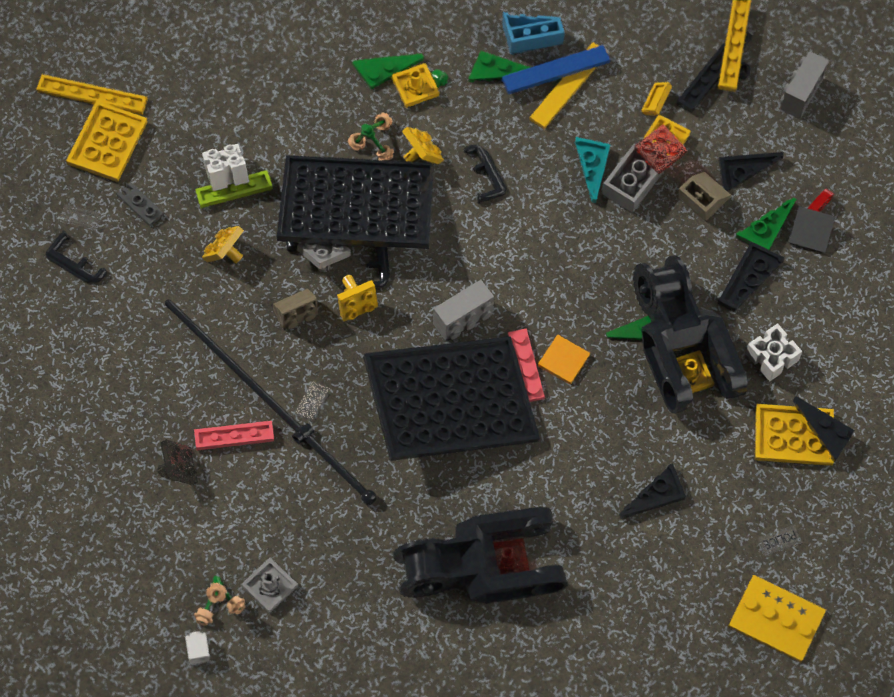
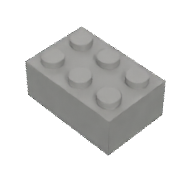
[780,51,829,119]
[602,144,665,213]
[433,280,494,341]

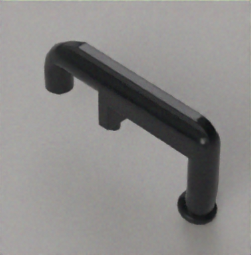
[463,144,506,204]
[46,230,107,283]
[366,246,390,289]

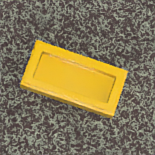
[641,82,672,115]

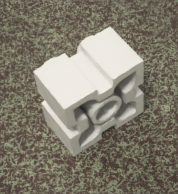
[202,144,249,191]
[745,323,802,381]

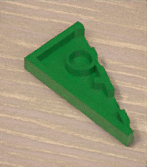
[468,51,531,82]
[735,198,796,250]

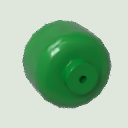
[431,69,448,87]

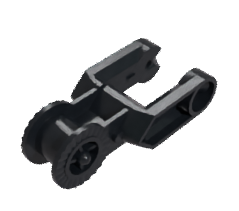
[633,255,748,414]
[393,507,568,604]

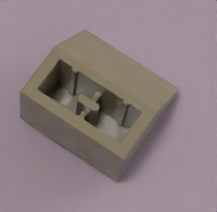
[679,172,731,221]
[273,288,318,330]

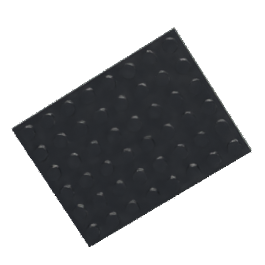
[277,155,434,249]
[363,336,540,461]

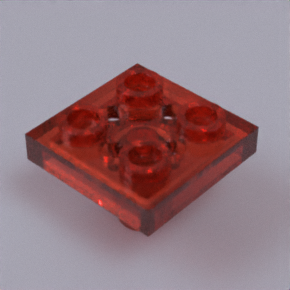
[634,124,687,175]
[493,538,529,575]

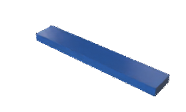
[502,45,610,95]

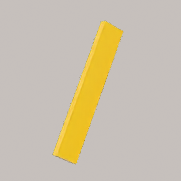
[718,0,751,92]
[530,42,608,129]
[36,74,148,115]

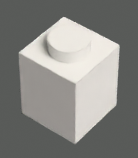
[185,632,210,665]

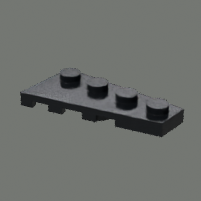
[718,242,785,312]

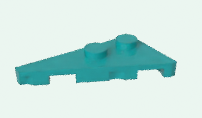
[575,137,611,203]

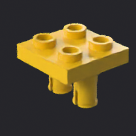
[337,275,378,322]

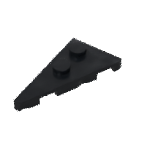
[718,152,784,191]
[793,396,855,462]
[619,463,686,519]

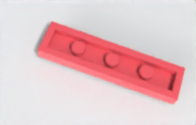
[508,329,545,402]
[194,421,274,450]

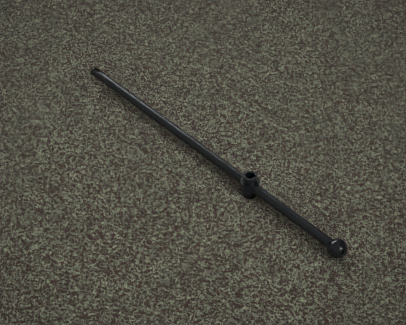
[165,299,377,505]

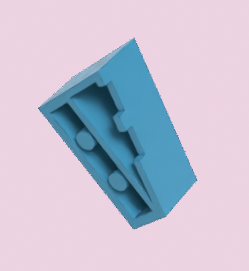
[502,12,564,54]

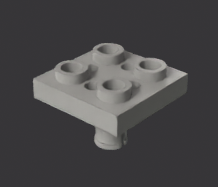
[298,243,351,272]
[241,558,298,614]

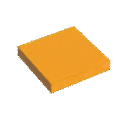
[538,335,590,385]

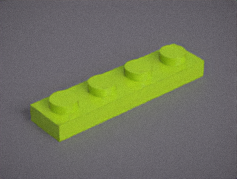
[195,170,272,208]

